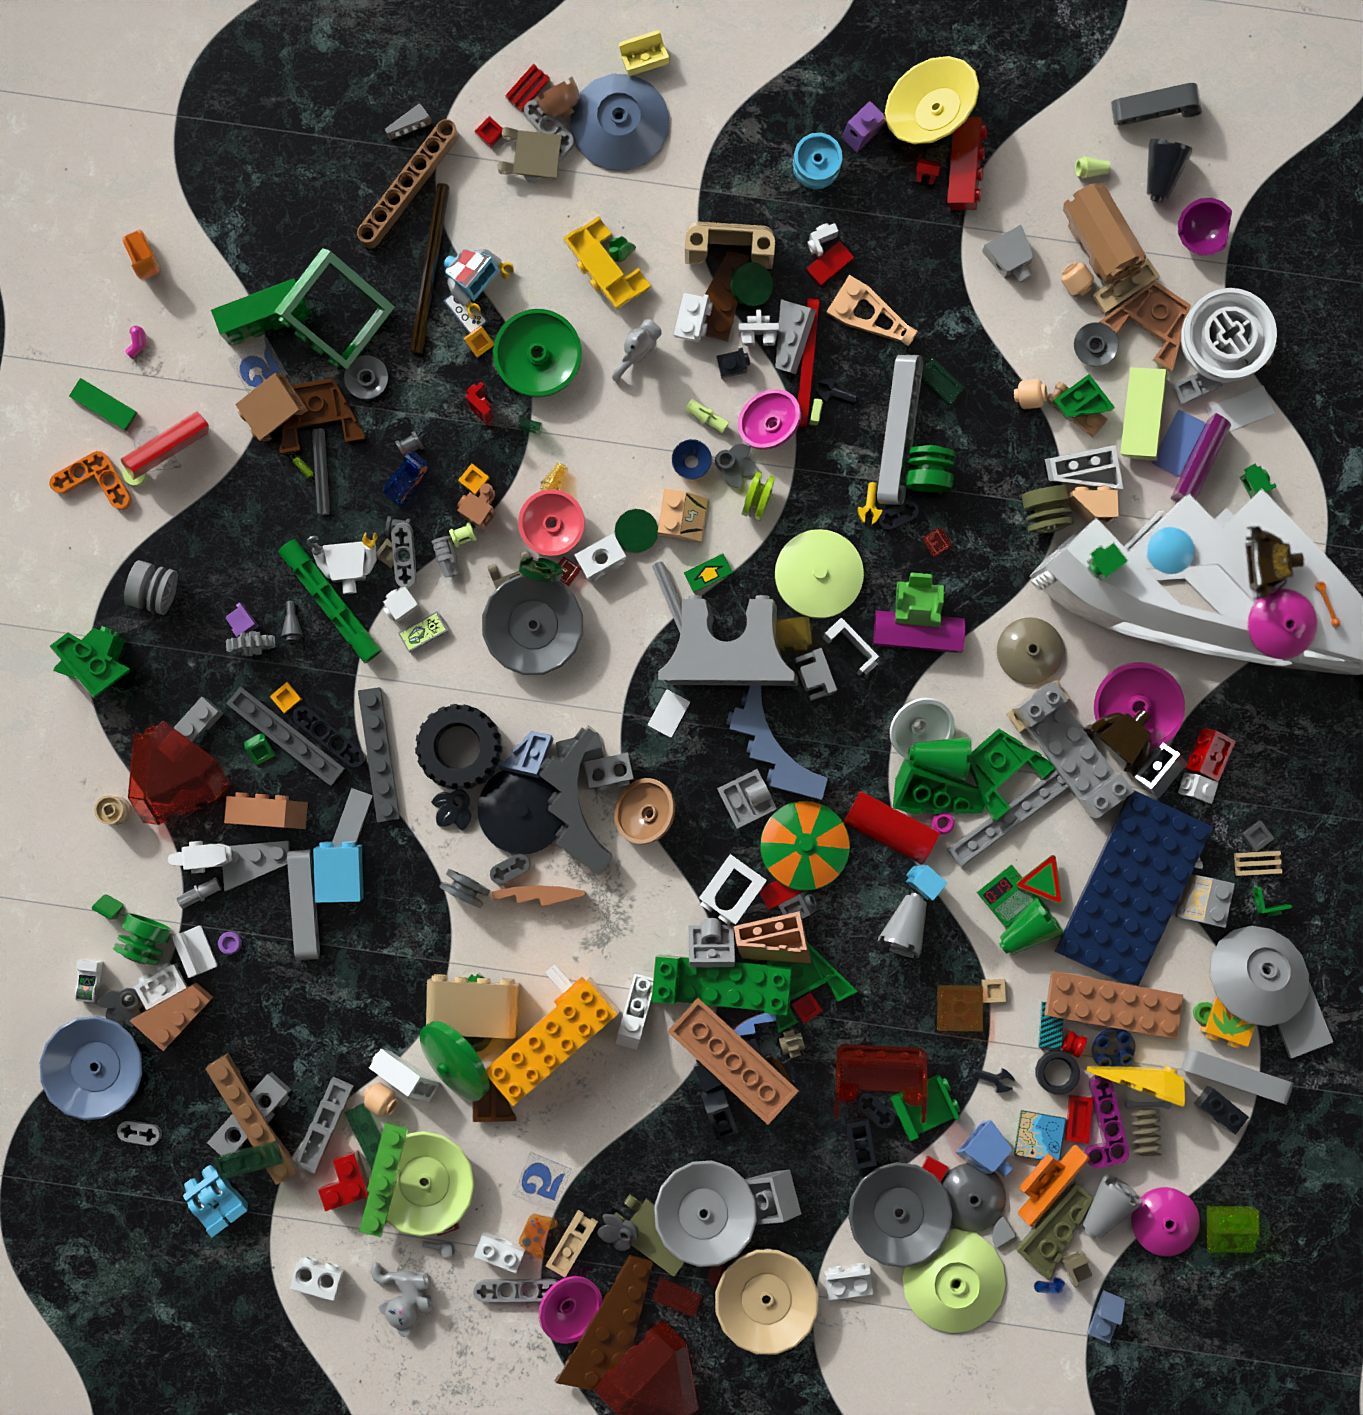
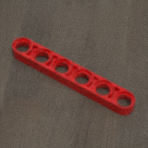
[798,299,819,427]

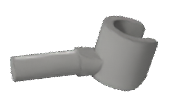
[422,1241,454,1257]

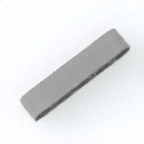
[287,849,320,961]
[1181,1048,1294,1105]

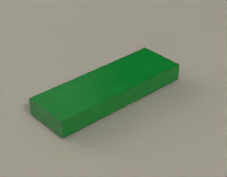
[69,378,138,431]

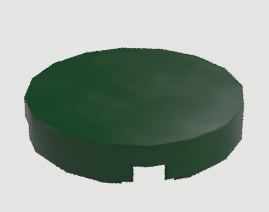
[730,262,773,307]
[614,509,658,553]
[518,557,563,583]

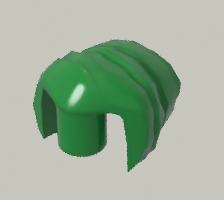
[608,236,636,262]

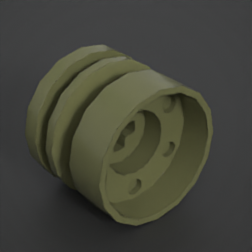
[1021,485,1074,534]

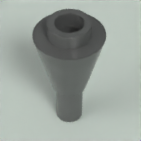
[281,601,303,643]

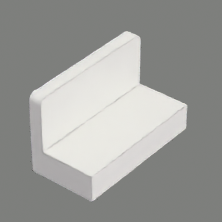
[171,926,218,978]

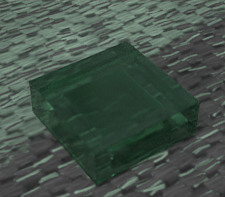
[518,417,543,435]

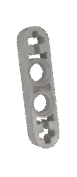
[473,1279,558,1302]

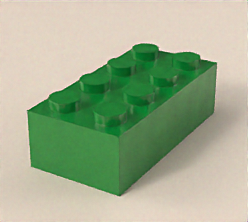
[211,279,311,345]

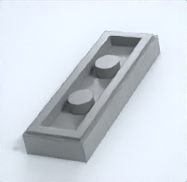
[332,788,373,846]

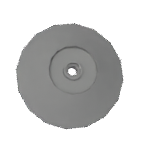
[1210,926,1309,1027]
[654,1161,757,1267]

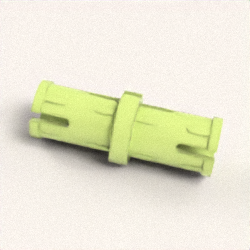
[685,398,730,434]

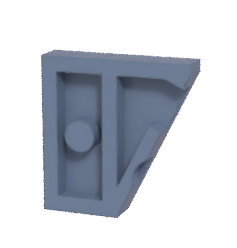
[498,731,554,778]

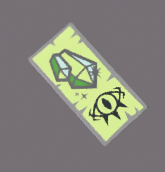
[398,611,448,653]

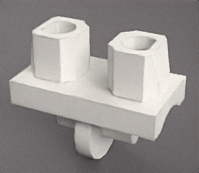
[739,310,779,346]

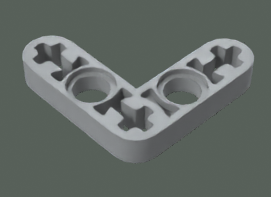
[523,100,574,183]

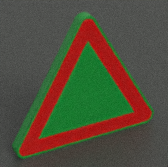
[1016,855,1063,904]

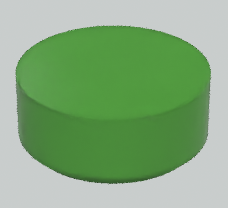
[1193,1002,1213,1025]

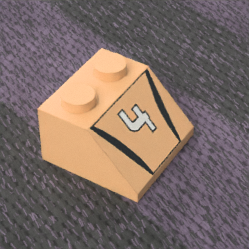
[658,489,708,542]

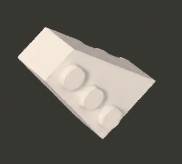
[1045,445,1123,489]

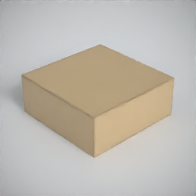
[981,979,1006,1003]

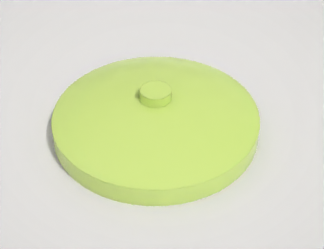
[775,530,864,618]

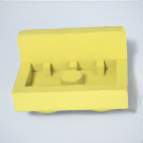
[619,30,670,76]

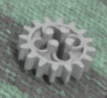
[226,631,276,656]

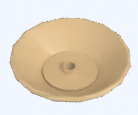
[715,1250,818,1355]

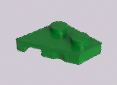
[1053,374,1115,419]

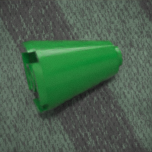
[908,737,972,782]
[999,897,1064,955]

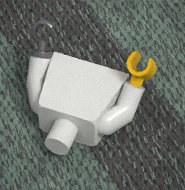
[307,532,377,594]

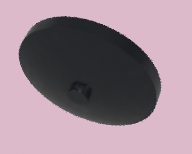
[477,770,565,855]

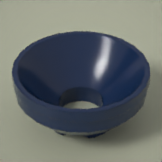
[671,439,712,480]

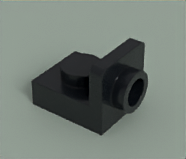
[716,347,750,379]

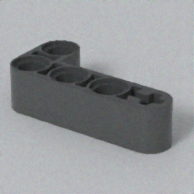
[1111,83,1202,126]

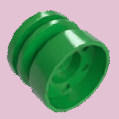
[906,445,956,493]
[113,913,172,966]

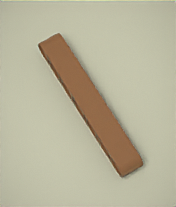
[357,119,458,248]

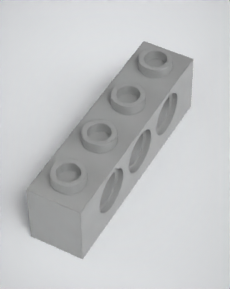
[207,1072,291,1161]

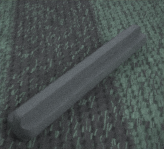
[312,429,330,516]

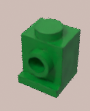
[1239,463,1277,499]

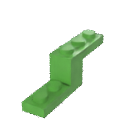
[359,1122,408,1238]

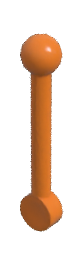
[1315,582,1341,627]

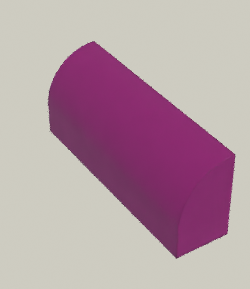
[1171,413,1231,502]
[873,610,965,653]

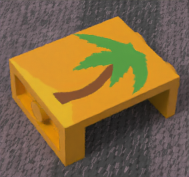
[1200,996,1256,1049]

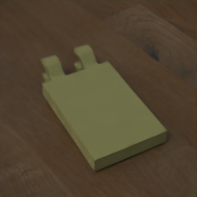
[615,1194,684,1277]

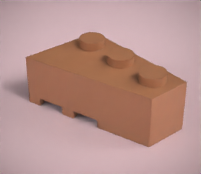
[224,792,308,829]
[734,912,811,963]

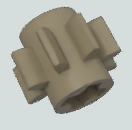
[779,1029,805,1058]

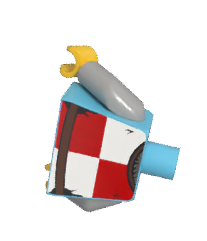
[444,249,514,319]

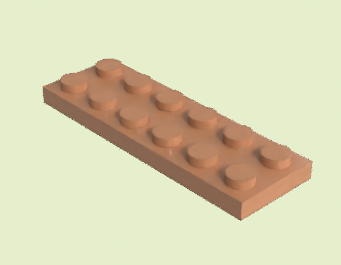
[1045,971,1183,1039]
[667,998,798,1124]

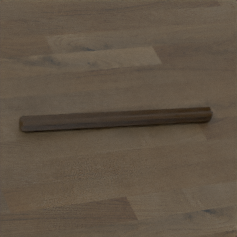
[411,183,449,354]

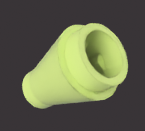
[1075,156,1110,179]

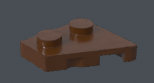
[472,1079,517,1122]

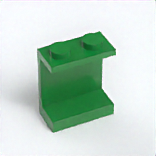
[889,1075,961,1141]

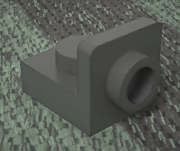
[778,891,818,919]

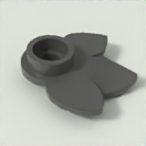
[715,444,758,488]
[97,988,141,1027]
[597,1214,638,1251]

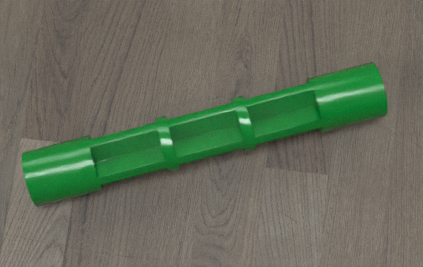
[278,539,382,664]

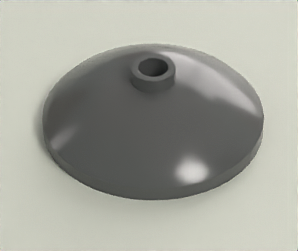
[941,1163,1006,1232]

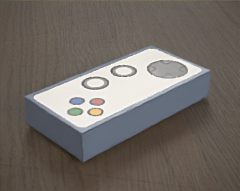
[444,294,488,334]

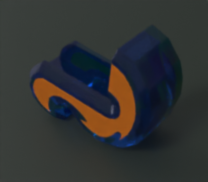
[383,450,428,504]

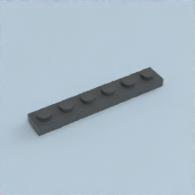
[226,686,345,786]
[358,687,400,822]

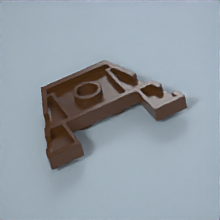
[279,378,366,455]

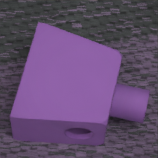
[842,102,886,152]

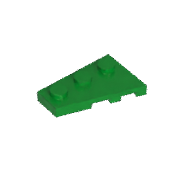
[50,632,130,699]

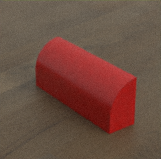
[121,411,209,480]
[843,791,940,865]

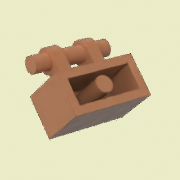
[457,484,496,532]

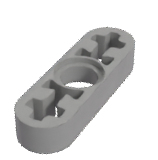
[391,522,417,588]

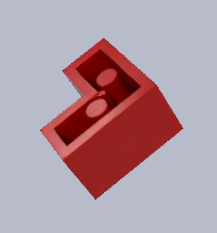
[318,1150,369,1212]

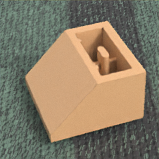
[1066,486,1119,524]

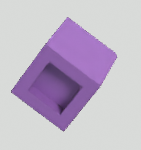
[226,603,258,638]

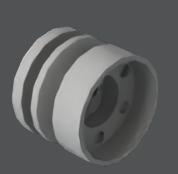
[124,560,178,615]

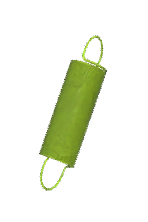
[291,453,315,482]

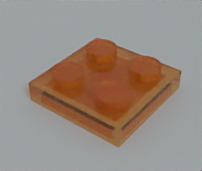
[937,985,983,1031]

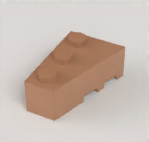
[130,982,213,1051]

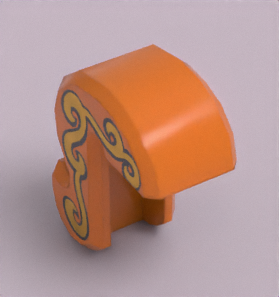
[122,229,161,281]

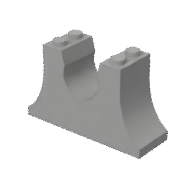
[658,595,798,686]

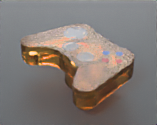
[519,1213,558,1259]

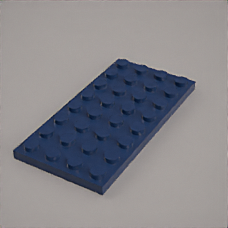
[1055,790,1213,986]

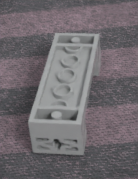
[1012,682,1134,818]

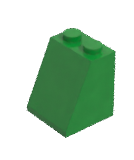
[53,626,125,679]

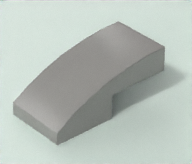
[1172,373,1223,404]

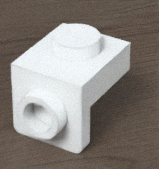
[808,223,838,258]
[1178,773,1218,804]

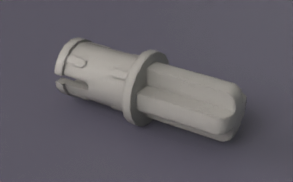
[177,877,222,908]

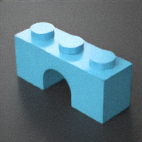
[906,865,948,900]

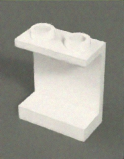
[822,618,879,676]

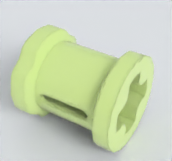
[449,522,477,548]

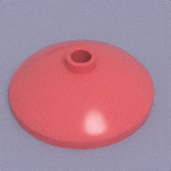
[518,489,585,556]

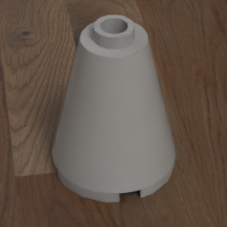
[877,893,927,958]
[1083,1174,1143,1239]

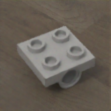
[717,769,777,828]
[688,918,735,967]

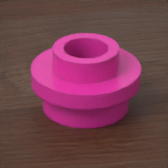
[932,812,954,835]

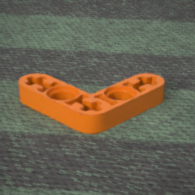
[49,451,132,510]

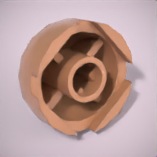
[534,77,579,118]

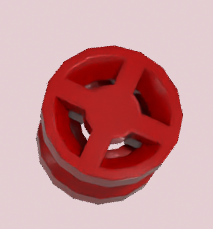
[1061,1030,1087,1058]

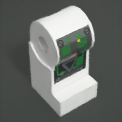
[75,959,103,1003]

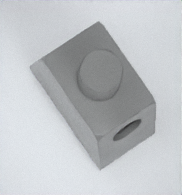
[982,225,1034,283]

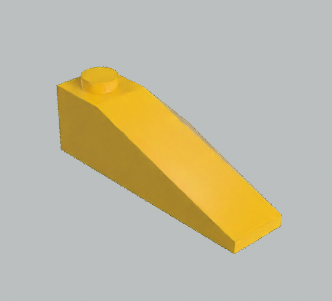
[1086,1066,1185,1107]

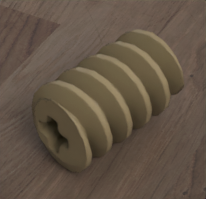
[1131,1108,1162,1156]

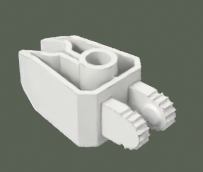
[168,841,232,874]

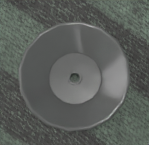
[482,574,583,675]
[848,1162,953,1268]

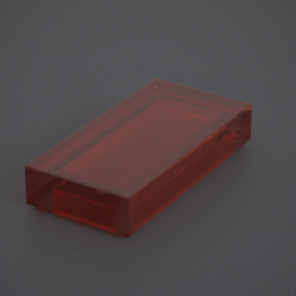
[652,1277,702,1317]

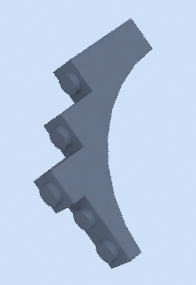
[726,685,828,800]

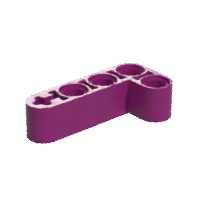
[1084,1075,1129,1168]

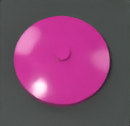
[1094,662,1185,750]

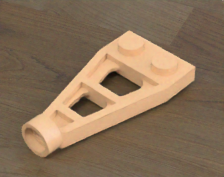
[826,275,918,346]

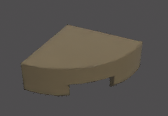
[376,538,394,570]

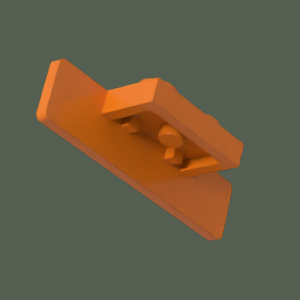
[1018,1145,1090,1227]

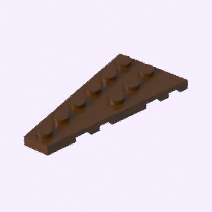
[554,1255,653,1395]

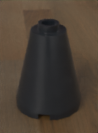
[1147,138,1192,203]

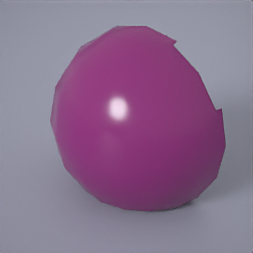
[1178,198,1232,255]

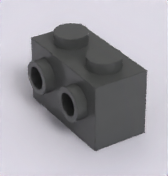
[1135,743,1187,798]

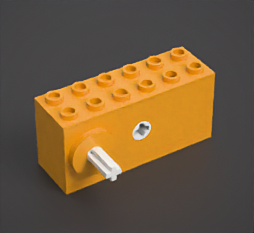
[486,964,619,1106]

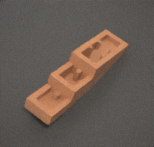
[491,885,586,906]

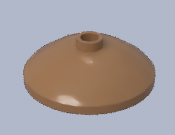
[614,778,675,845]

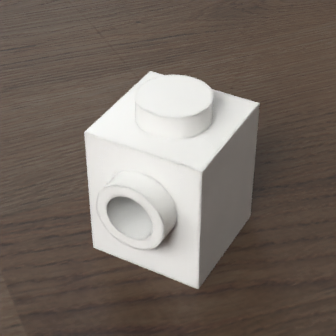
[383,587,420,622]

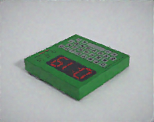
[976,864,1038,927]

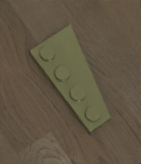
[1015,1182,1093,1280]

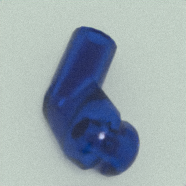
[1034,1277,1065,1294]

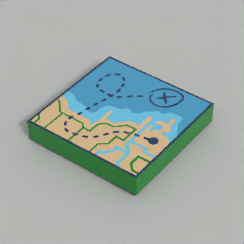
[1013,1110,1066,1161]

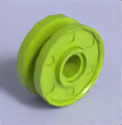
[741,471,776,521]

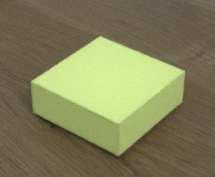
[809,399,823,426]

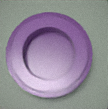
[218,932,242,954]

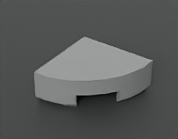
[992,1215,1015,1248]

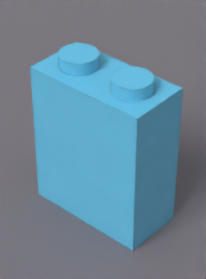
[313,841,363,902]

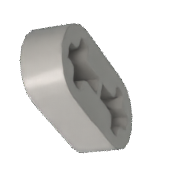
[117,1120,162,1145]

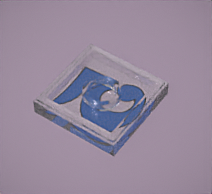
[228,337,289,394]
[513,1151,572,1212]

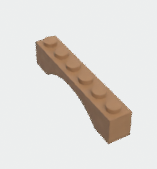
[206,1053,298,1185]

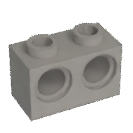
[584,752,634,792]

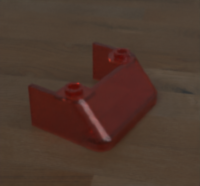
[834,1044,928,1123]

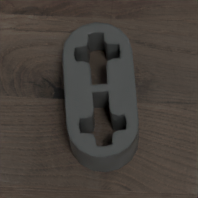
[490,854,530,884]

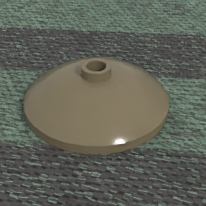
[997,617,1064,684]

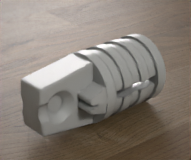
[431,536,459,578]

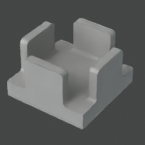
[795,648,837,701]

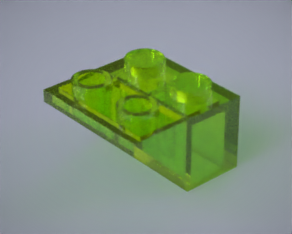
[1207,1206,1259,1253]

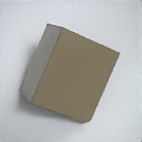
[1061,1250,1092,1288]

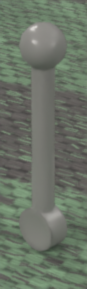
[1124,1100,1172,1109]

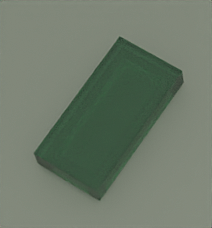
[921,358,965,405]

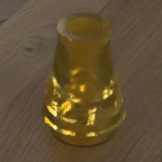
[540,462,568,490]

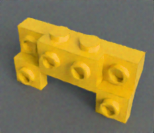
[563,216,652,311]

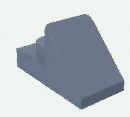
[1087,1290,1125,1343]

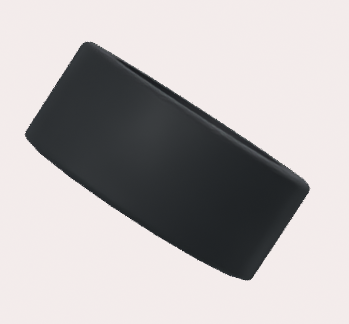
[1035,1051,1080,1095]

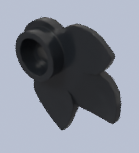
[431,790,472,831]

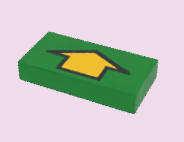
[684,553,733,593]

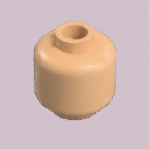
[1061,262,1094,296]
[1014,379,1048,409]
[363,1083,398,1117]

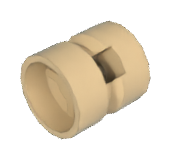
[94,795,131,825]

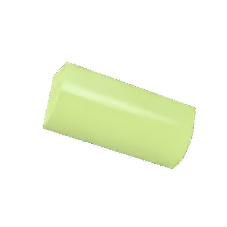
[1120,367,1168,461]

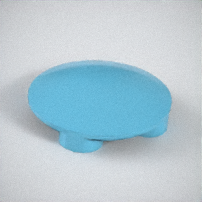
[1147,527,1195,574]

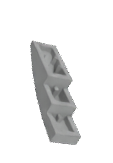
[294,1077,354,1173]

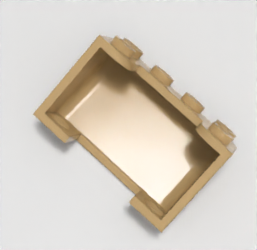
[685,222,775,269]
[426,974,520,1039]

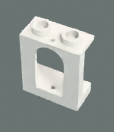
[699,854,767,925]

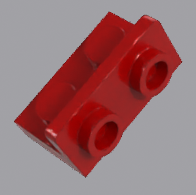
[465,382,493,425]
[1186,728,1236,782]

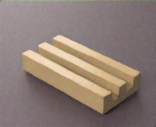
[1234,851,1282,876]

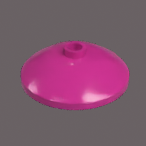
[738,389,801,450]
[1248,589,1317,659]
[1131,1187,1200,1256]
[539,1276,603,1343]

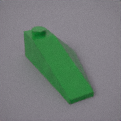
[893,759,985,814]

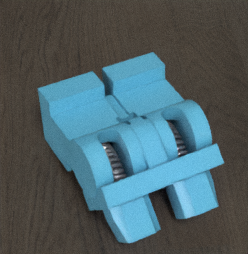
[183,1165,248,1238]

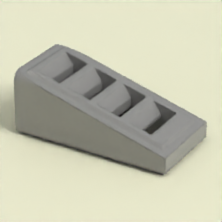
[385,104,432,140]

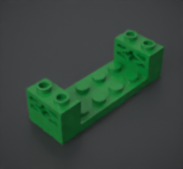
[651,954,793,1015]

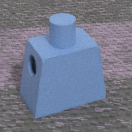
[956,1120,1013,1177]

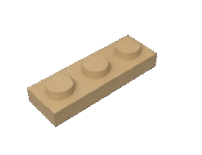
[1092,259,1160,314]

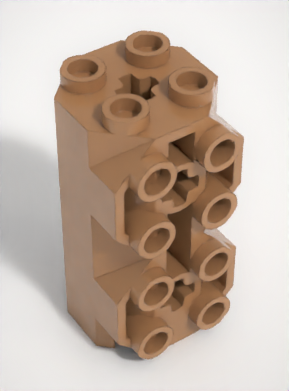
[1063,183,1146,286]

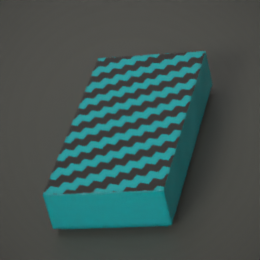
[1038,1002,1064,1049]

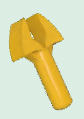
[858,482,882,525]

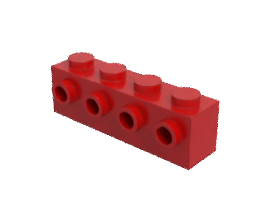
[947,117,987,210]

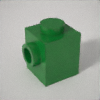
[1087,542,1128,580]

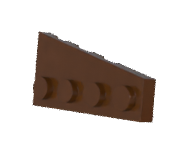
[705,251,749,342]

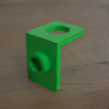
[1252,887,1292,916]

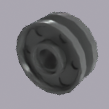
[439,869,490,908]

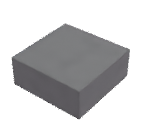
[1241,821,1274,852]

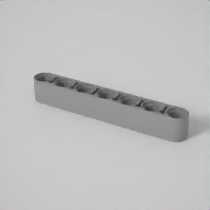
[877,355,923,505]

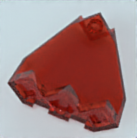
[128,721,230,825]
[594,1320,698,1415]

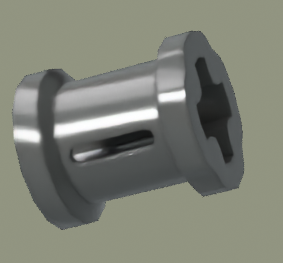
[395,431,424,459]
[385,516,411,537]

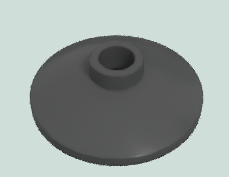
[1074,322,1118,367]
[344,355,388,399]

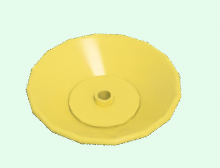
[885,56,979,145]

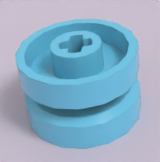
[793,133,842,189]

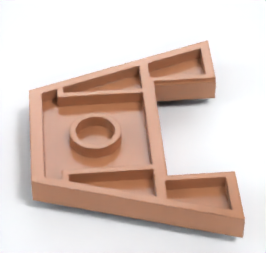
[1099,280,1191,373]

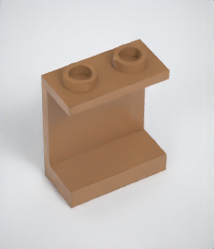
[235,373,308,441]

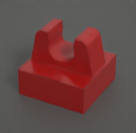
[916,158,940,184]

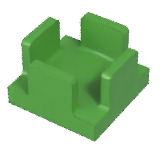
[895,573,944,627]

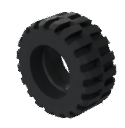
[415,704,503,790]

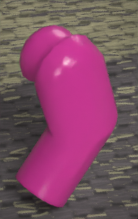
[124,325,146,359]

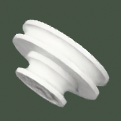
[1181,288,1277,383]

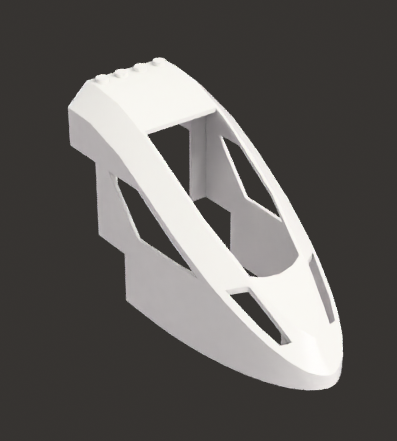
[1030,489,1363,675]

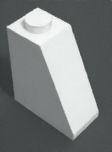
[369,1049,440,1102]

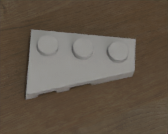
[775,300,816,374]
[223,841,290,892]

